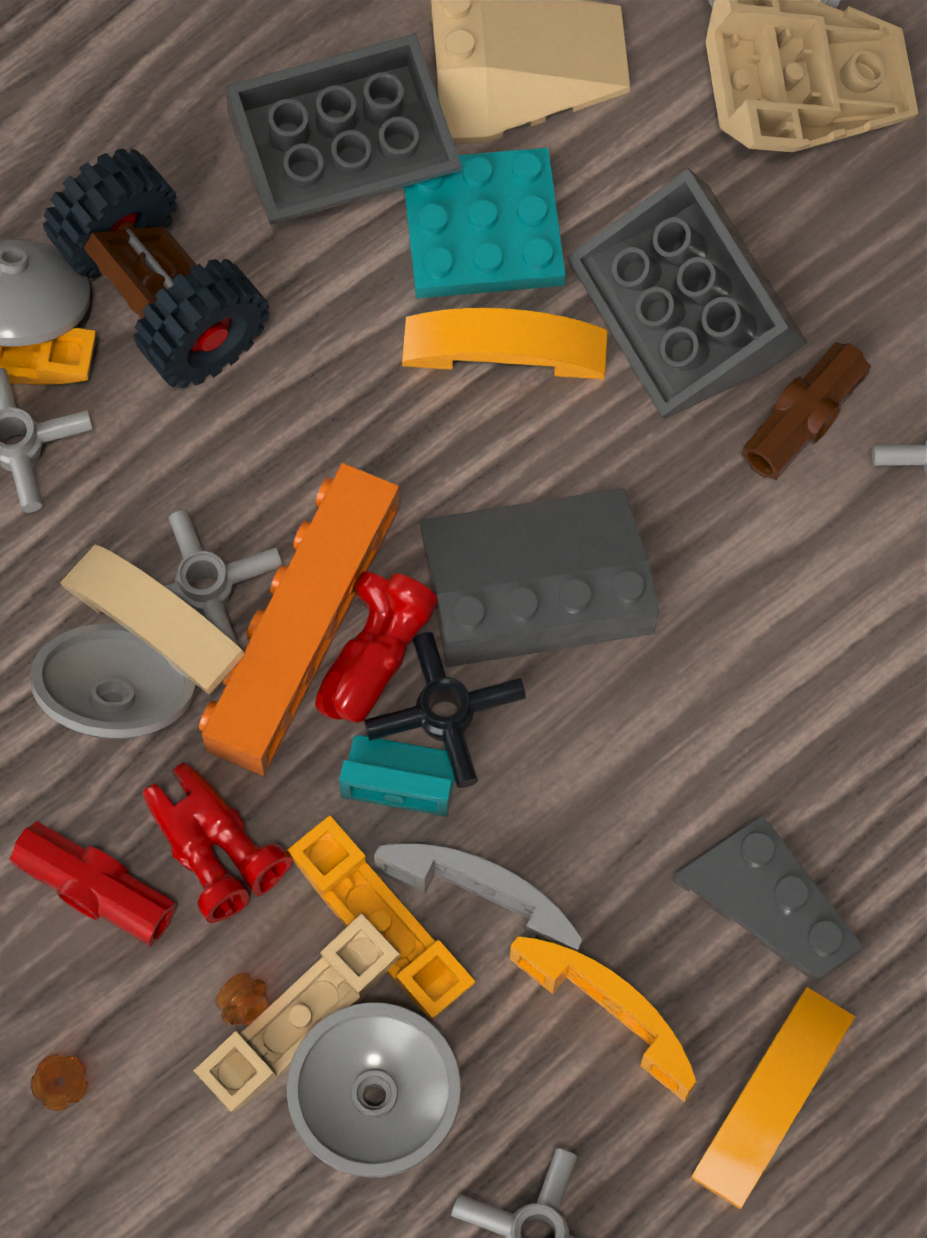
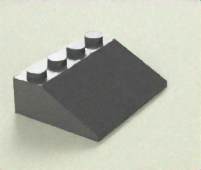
[226,33,462,225]
[567,168,807,419]
[420,488,659,667]

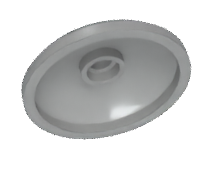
[0,238,90,346]
[31,623,196,739]
[287,1003,461,1178]

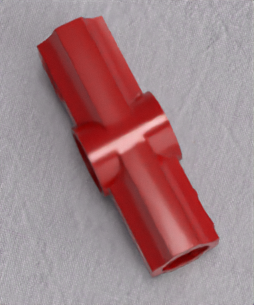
[9,821,177,947]

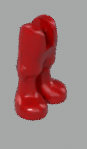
[315,571,438,723]
[142,762,293,924]

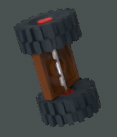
[43,149,269,388]

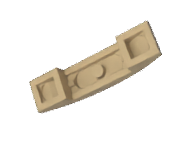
[60,544,245,695]
[193,913,401,1114]

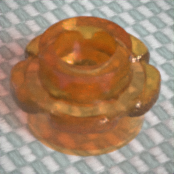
[215,973,267,1025]
[31,1054,88,1111]

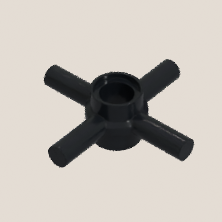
[364,632,526,788]

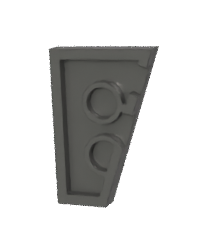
[673,815,864,983]

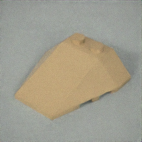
[429,0,630,144]
[706,0,919,152]

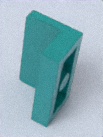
[339,735,455,817]

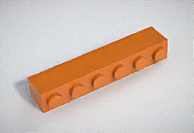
[199,463,400,777]

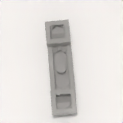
[374,844,582,953]

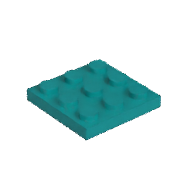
[403,147,566,299]

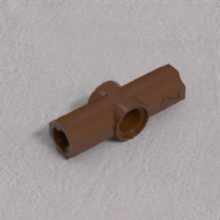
[741,342,871,480]

